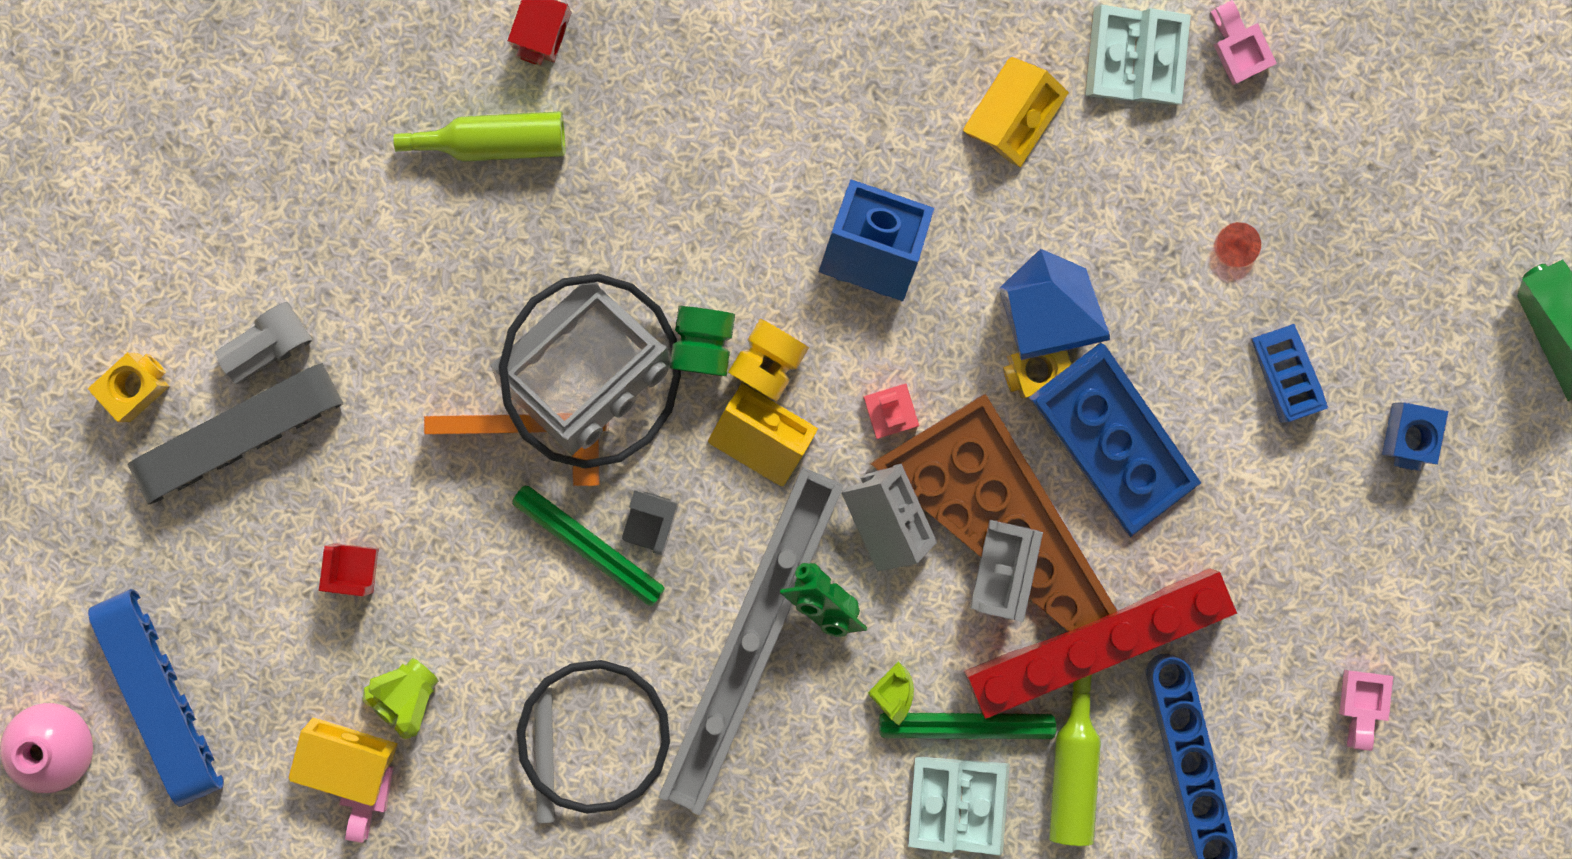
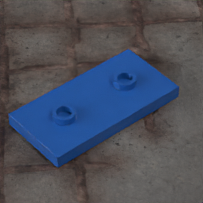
[1028,342,1201,537]

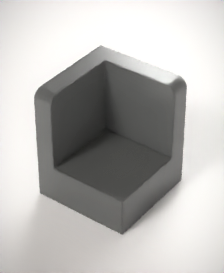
[622,489,679,555]

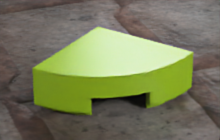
[868,661,914,725]

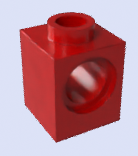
[507,0,572,66]

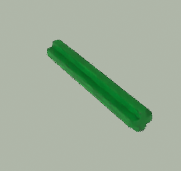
[512,485,664,606]
[879,713,1056,739]

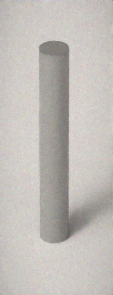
[534,687,555,823]

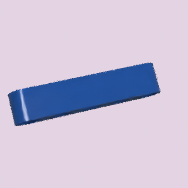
[88,589,224,807]
[1146,653,1238,859]

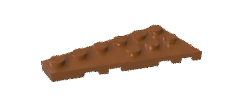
[870,394,1117,632]

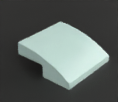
[1085,4,1191,105]
[908,757,1010,855]

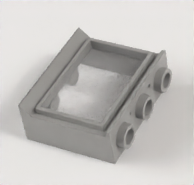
[491,282,670,455]

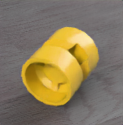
[728,318,809,402]

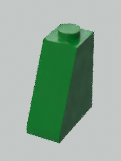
[1517,259,1572,401]

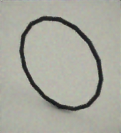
[499,273,681,469]

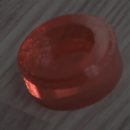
[1214,222,1261,268]

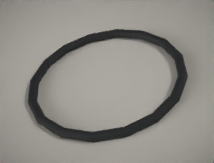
[516,660,670,814]

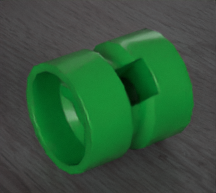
[669,306,735,377]

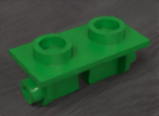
[780,563,867,637]

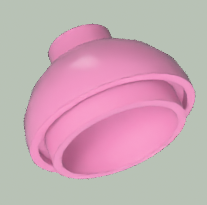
[0,703,93,793]

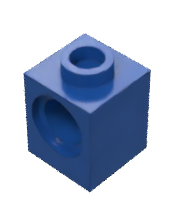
[1382,402,1449,471]

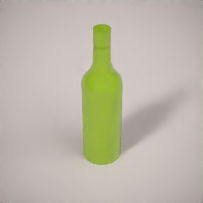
[393,111,566,162]
[1049,675,1101,846]

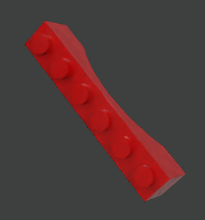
[964,568,1238,719]

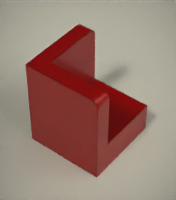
[319,543,379,596]

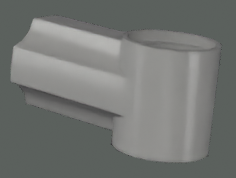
[215,302,313,384]

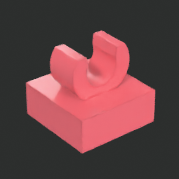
[863,383,919,439]

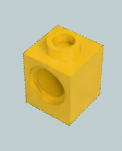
[1003,350,1071,398]
[88,352,170,422]

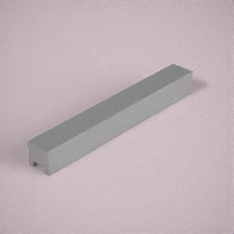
[658,467,843,816]

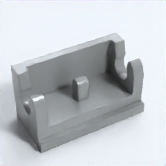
[841,464,937,572]
[970,520,1043,622]

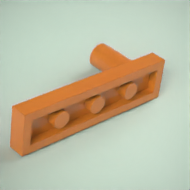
[424,414,609,486]

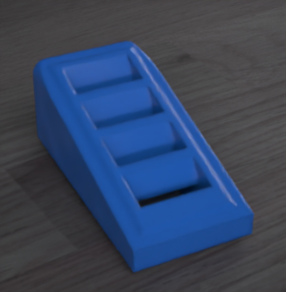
[1251,324,1329,423]

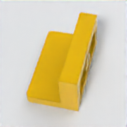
[963,57,1069,168]
[708,383,819,486]
[288,718,398,806]

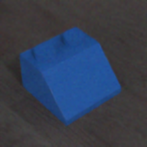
[818,179,934,301]

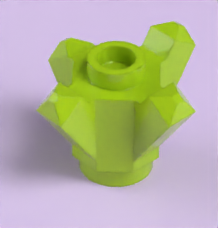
[362,658,439,739]

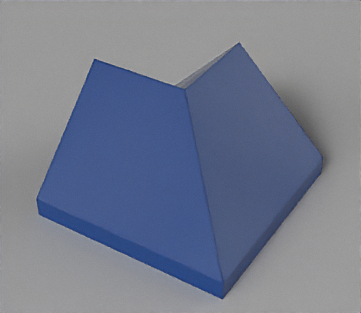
[999,249,1110,360]

